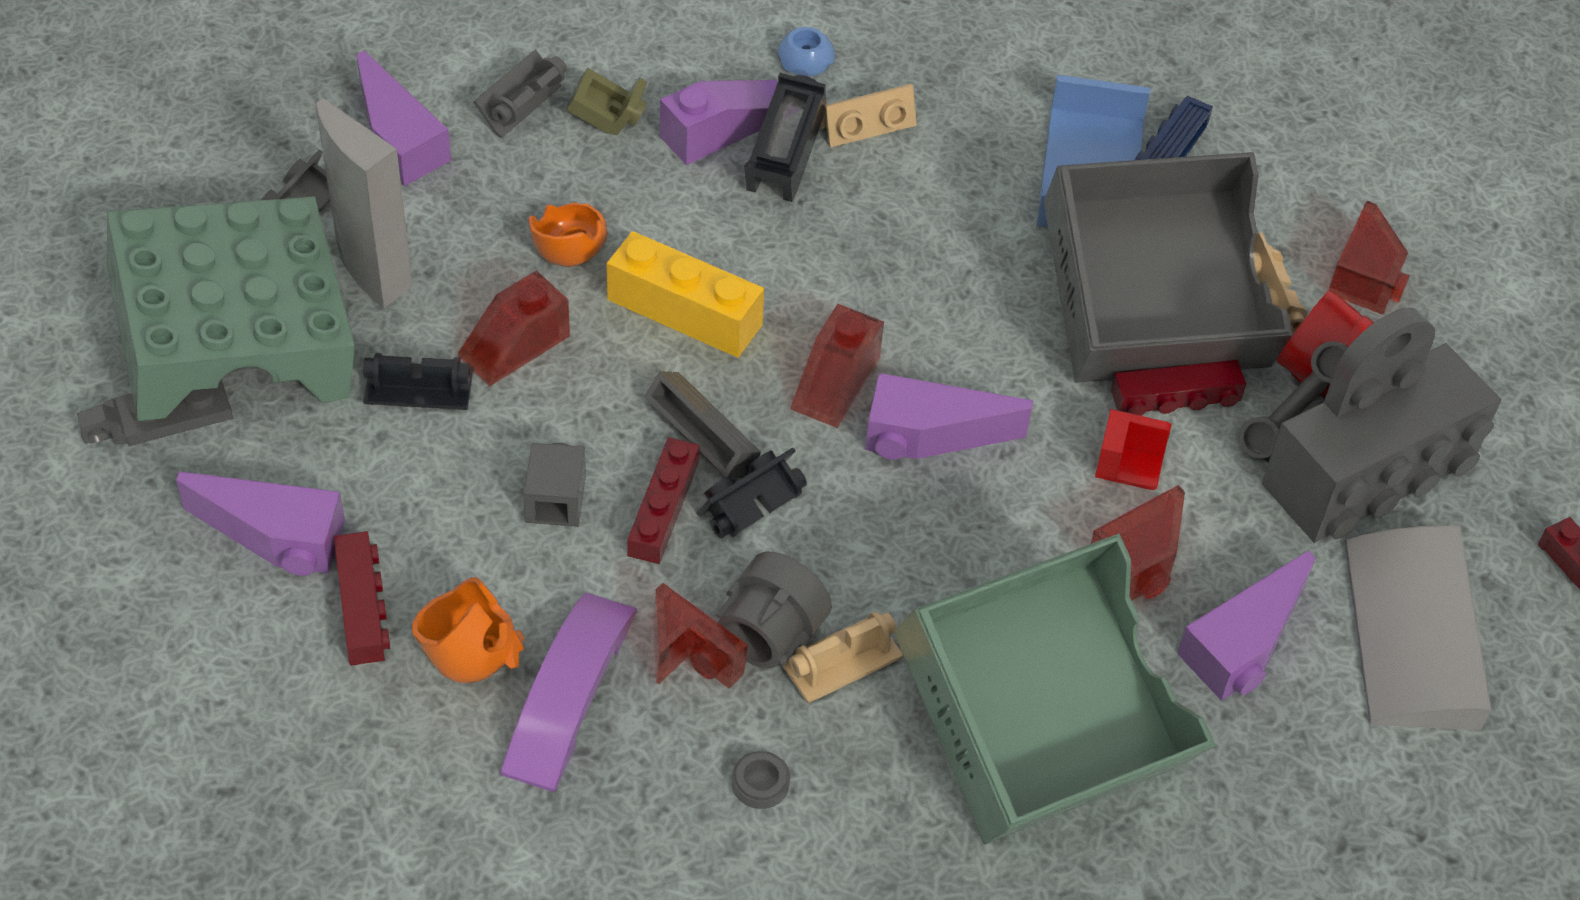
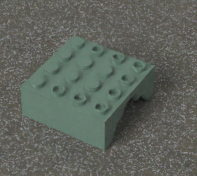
[107,197,355,421]
[894,534,1216,845]

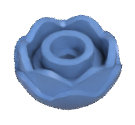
[777,27,835,76]

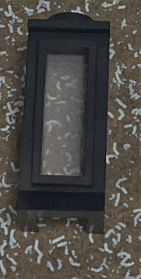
[744,73,826,202]

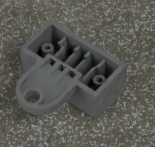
[1262,308,1502,543]

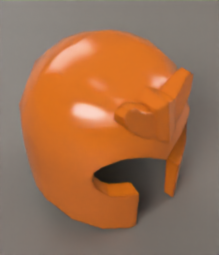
[412,577,525,683]

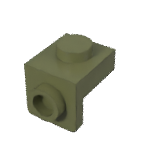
[566,68,647,135]

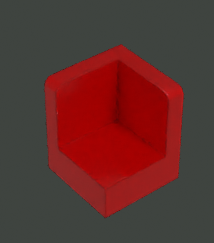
[1095,409,1172,490]

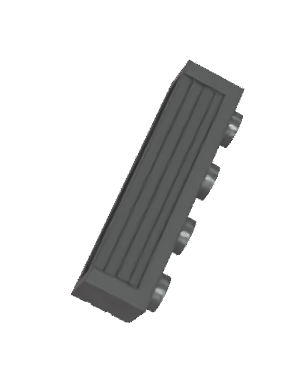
[644,371,761,478]

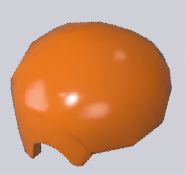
[528,203,608,268]

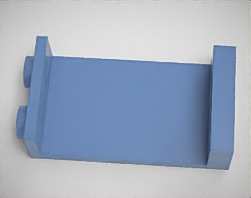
[1037,75,1150,227]

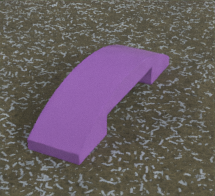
[501,592,637,793]

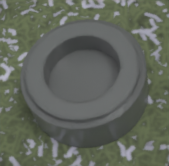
[732,751,790,809]

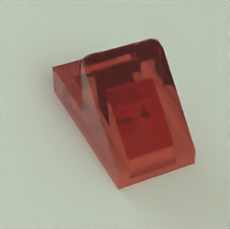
[653,583,748,689]

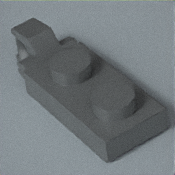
[77,379,233,446]

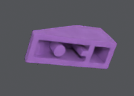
[356,51,451,186]
[660,80,802,165]
[865,373,1033,460]
[176,471,345,576]
[1177,550,1316,700]

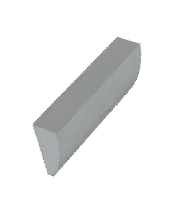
[315,98,413,308]
[1345,526,1492,730]

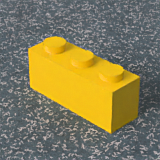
[606,231,765,358]

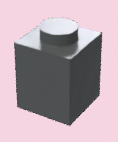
[523,443,586,527]

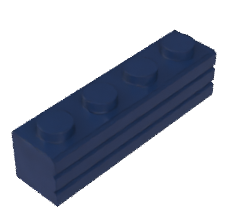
[1135,96,1213,160]

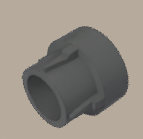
[716,551,832,668]

